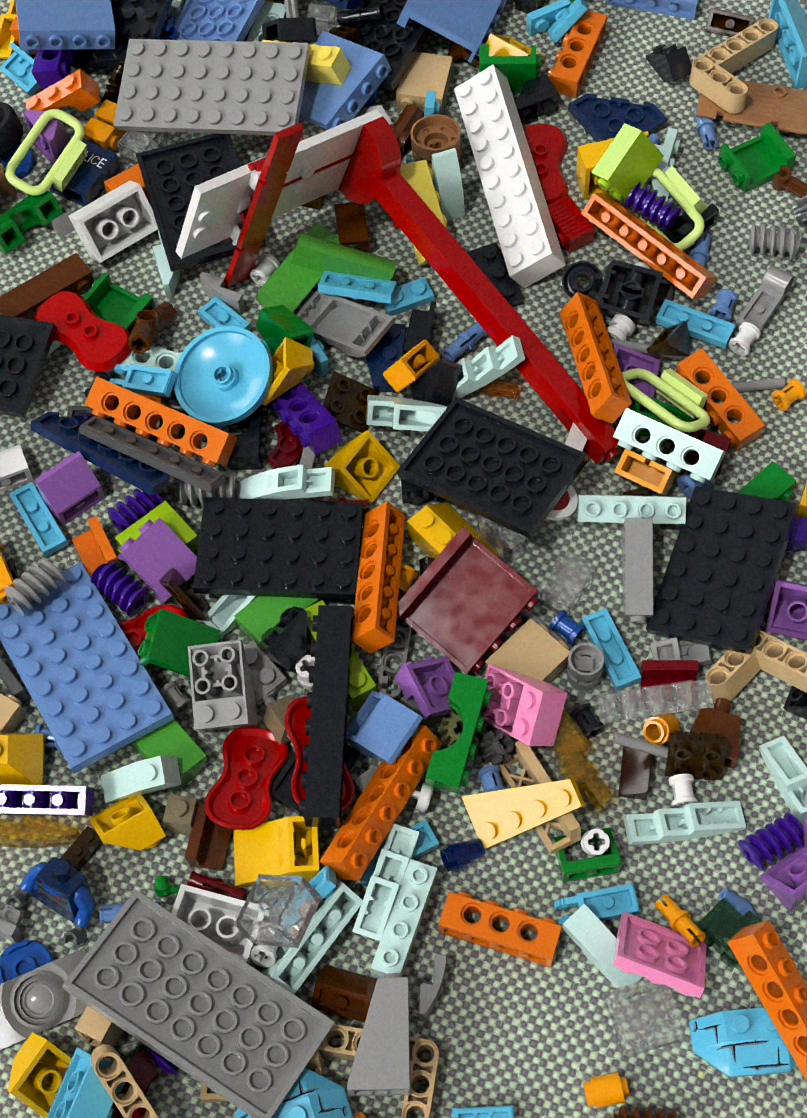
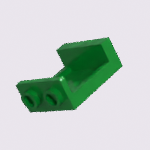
[479,45,541,93]
[718,122,796,193]
[82,273,155,333]
[138,608,220,685]

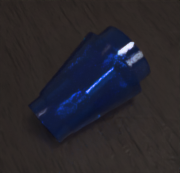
[440,838,485,872]

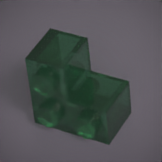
[698,898,762,972]

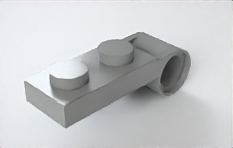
[735,265,795,332]

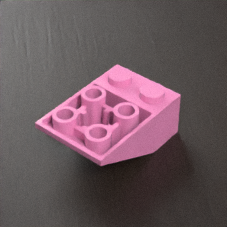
[480,664,567,746]

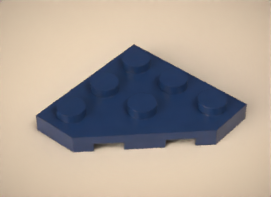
[568,93,668,142]

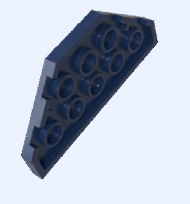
[30,412,170,495]

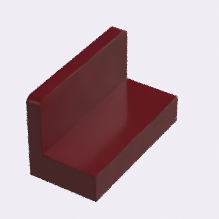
[640,660,698,702]

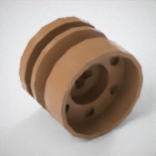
[410,114,462,169]

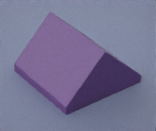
[23,110,69,165]
[765,579,807,640]
[760,846,807,912]

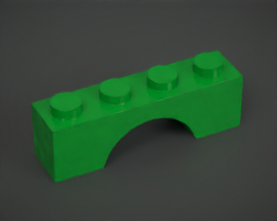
[425,672,492,794]

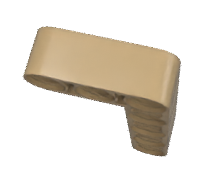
[689,18,779,114]
[705,630,807,701]
[319,1024,439,1118]
[91,1045,159,1118]

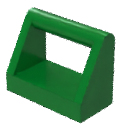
[553,827,621,883]

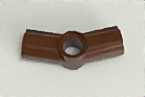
[390,103,424,153]
[128,301,177,355]

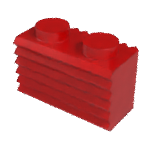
[547,195,594,253]

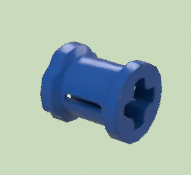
[549,609,585,645]

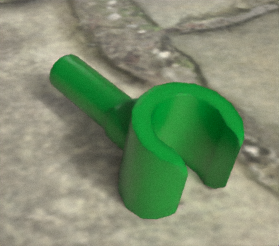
[154,876,180,897]

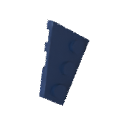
[365,324,406,393]

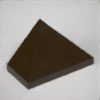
[646,321,690,357]

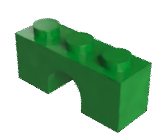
[0,191,63,254]

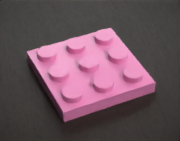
[613,911,707,998]

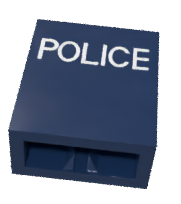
[45,139,120,207]

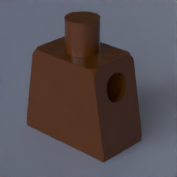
[689,698,741,769]

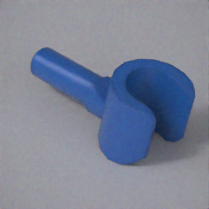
[161,16,177,39]

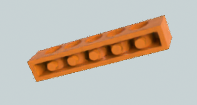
[581,193,718,299]
[559,292,632,424]
[84,376,238,467]
[351,501,405,654]
[319,726,442,881]
[727,920,807,1082]

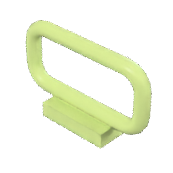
[5,109,87,196]
[631,166,708,251]
[622,368,710,433]

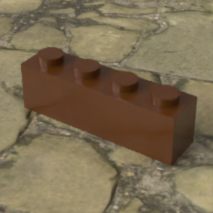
[0,253,94,320]

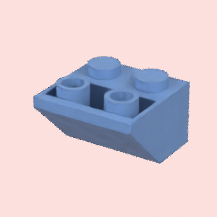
[346,691,423,765]

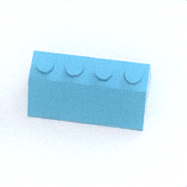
[768,0,807,89]
[46,1047,125,1118]

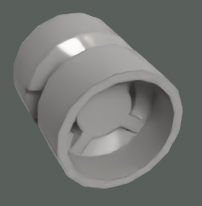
[566,643,604,691]

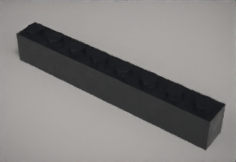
[299,605,353,828]

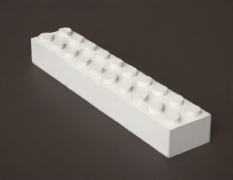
[454,65,566,288]

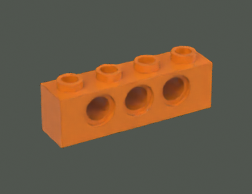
[548,10,607,98]
[675,348,765,452]
[438,891,562,967]

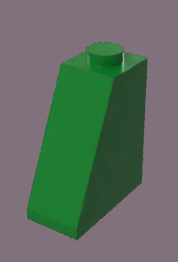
[256,305,314,355]

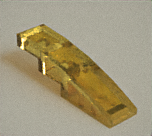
[0,814,80,848]

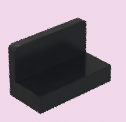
[662,203,719,243]
[403,301,437,355]

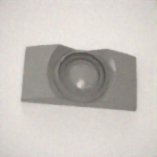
[296,290,395,357]
[0,948,87,1050]

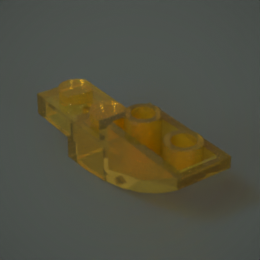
[553,710,612,814]

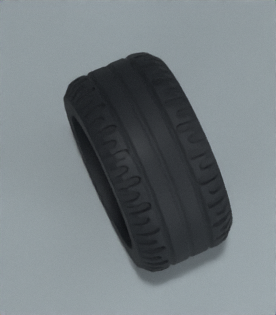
[0,102,24,158]

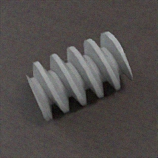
[748,222,802,260]
[180,475,236,506]
[4,558,66,616]

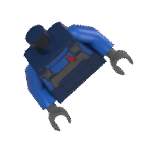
[6,857,95,948]

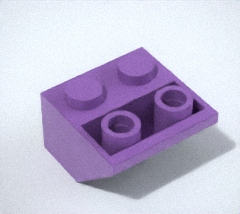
[35,451,105,527]

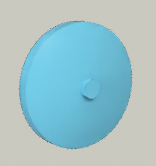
[174,326,273,426]

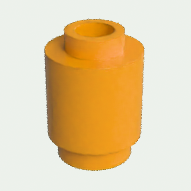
[643,712,680,745]
[583,1072,630,1109]

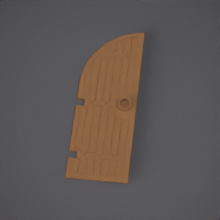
[696,80,807,134]

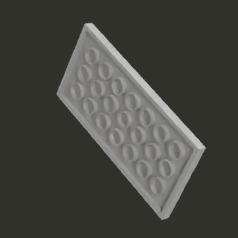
[113,39,311,136]
[63,890,335,1118]

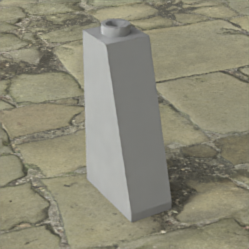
[621,518,653,624]
[347,973,411,1096]

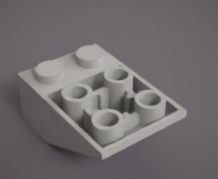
[188,640,258,731]

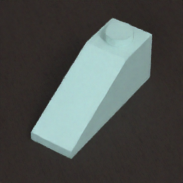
[101,756,182,803]

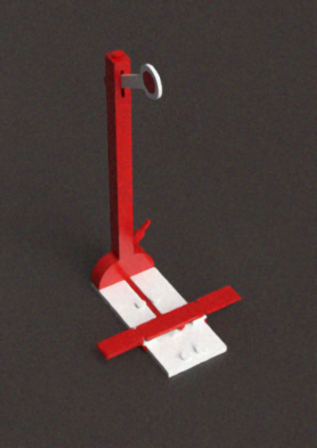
[175,109,620,521]

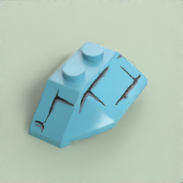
[688,1008,796,1078]
[234,1068,354,1118]

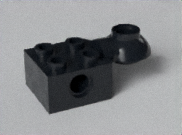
[562,259,663,326]

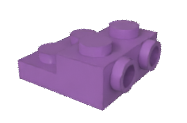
[612,343,660,398]
[395,656,455,719]

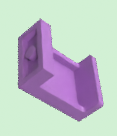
[117,518,197,604]

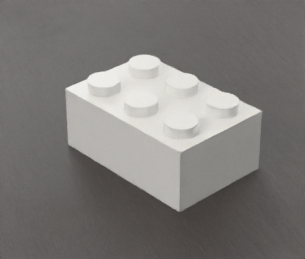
[68,180,157,263]
[171,884,268,966]

